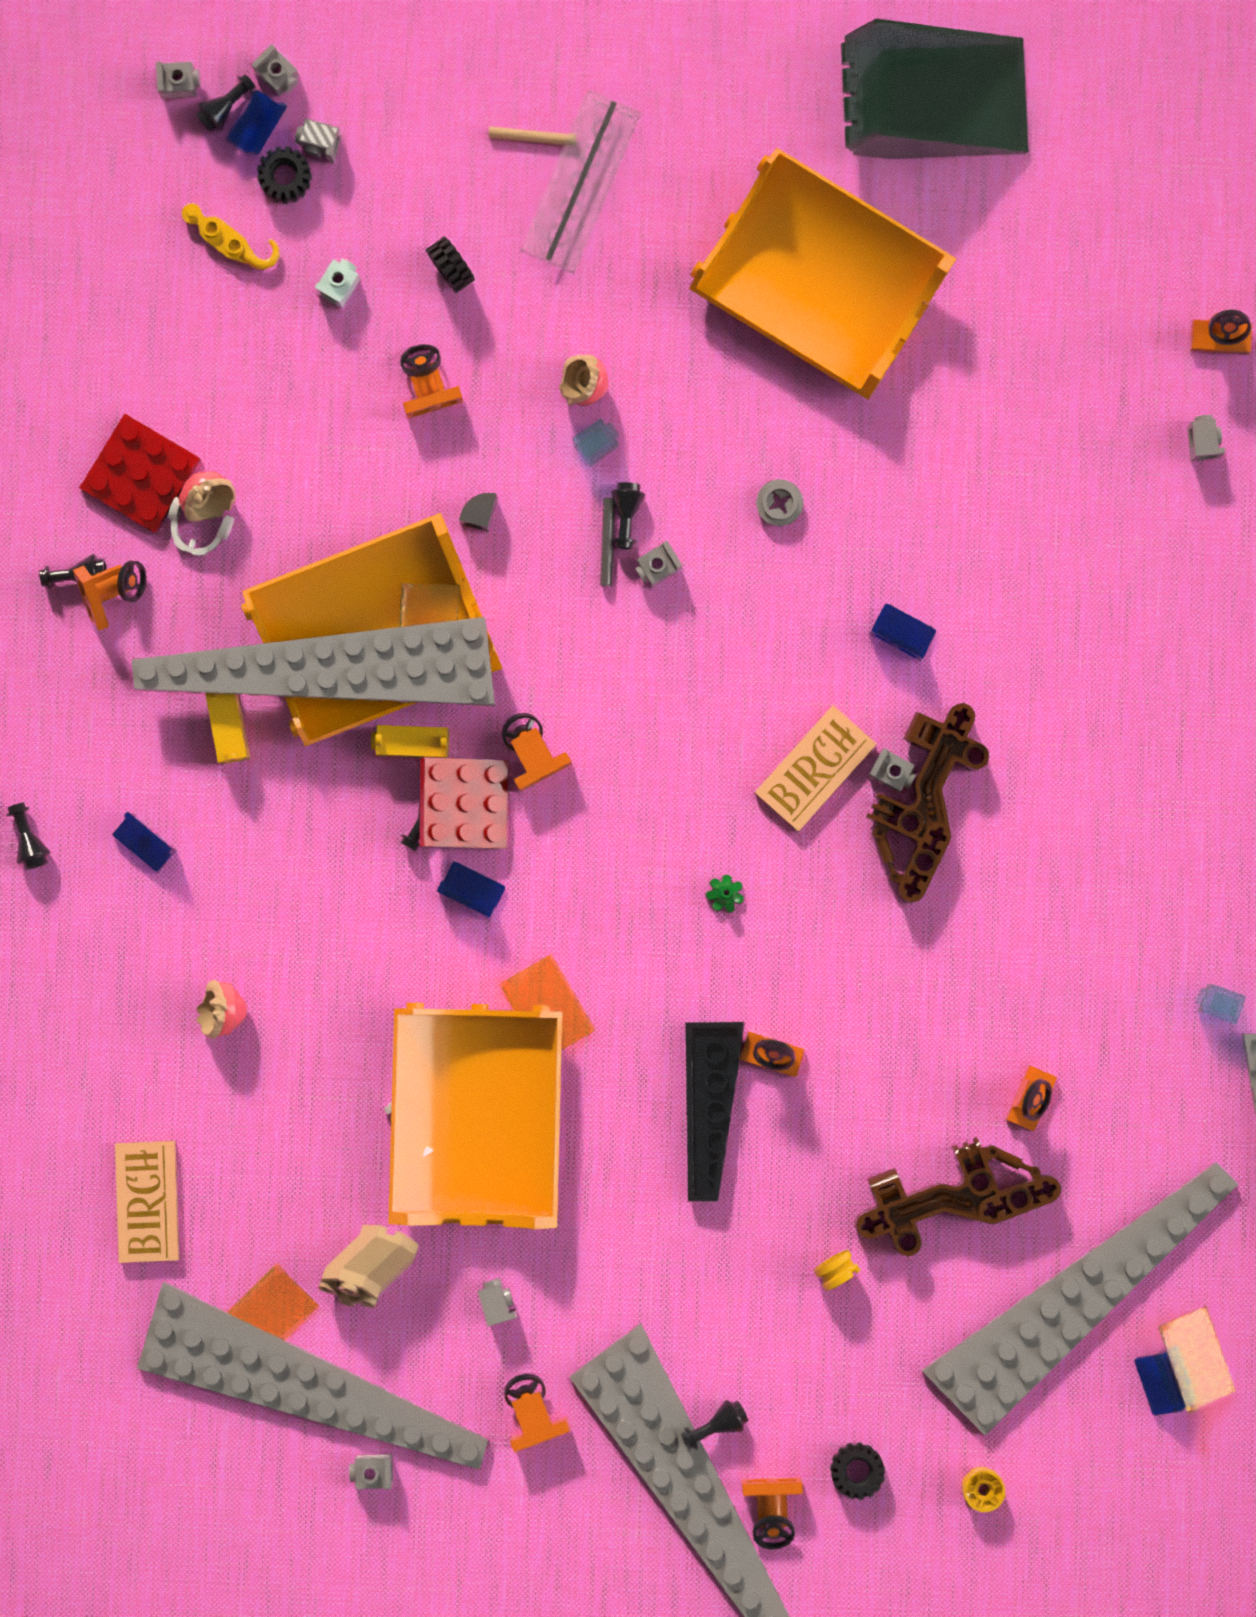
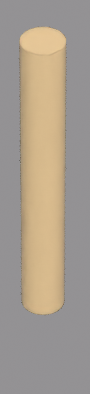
[489,126,576,147]

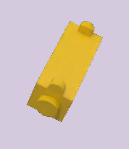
[205,693,251,765]
[371,725,450,758]

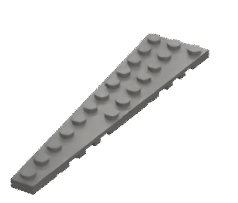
[132,617,495,706]
[921,1162,1238,1435]
[137,1281,488,1470]
[569,1323,790,1617]

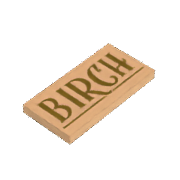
[754,705,877,832]
[115,1141,180,1263]

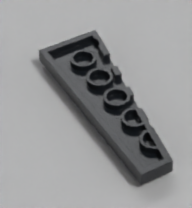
[685,1022,745,1201]

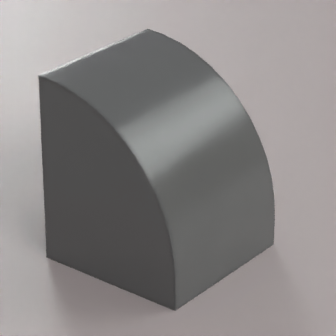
[459,493,498,532]

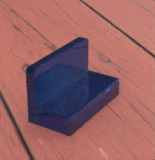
[225,90,287,156]
[869,603,936,661]
[112,811,177,873]
[437,861,506,918]
[1134,1345,1197,1415]

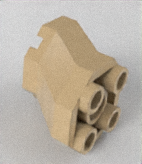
[319,1225,419,1308]

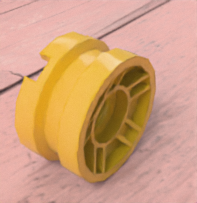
[813,1249,861,1291]
[961,1467,1005,1512]

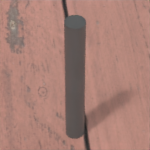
[600,498,615,587]

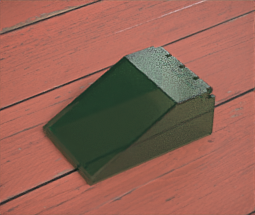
[841,18,1029,159]

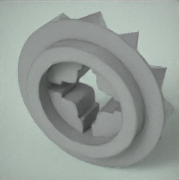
[756,479,803,527]

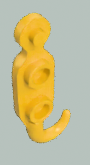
[181,203,280,270]

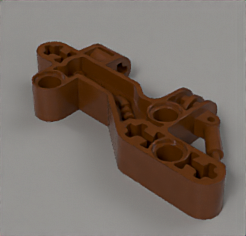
[866,703,989,903]
[854,1137,1061,1256]

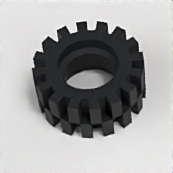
[257,146,312,204]
[426,236,475,293]
[830,1442,885,1500]

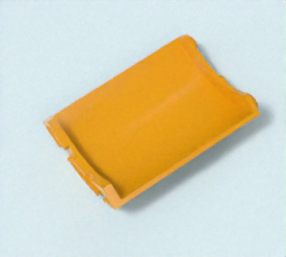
[689,148,957,400]
[241,513,503,747]
[388,1002,562,1229]

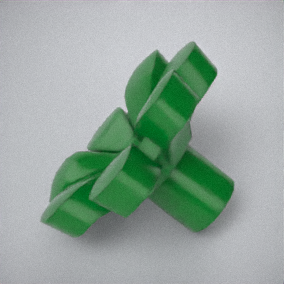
[705,874,744,913]

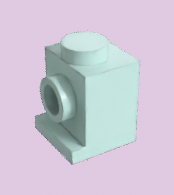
[315,259,360,308]

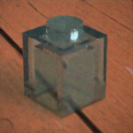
[572,418,619,467]
[1196,984,1246,1024]

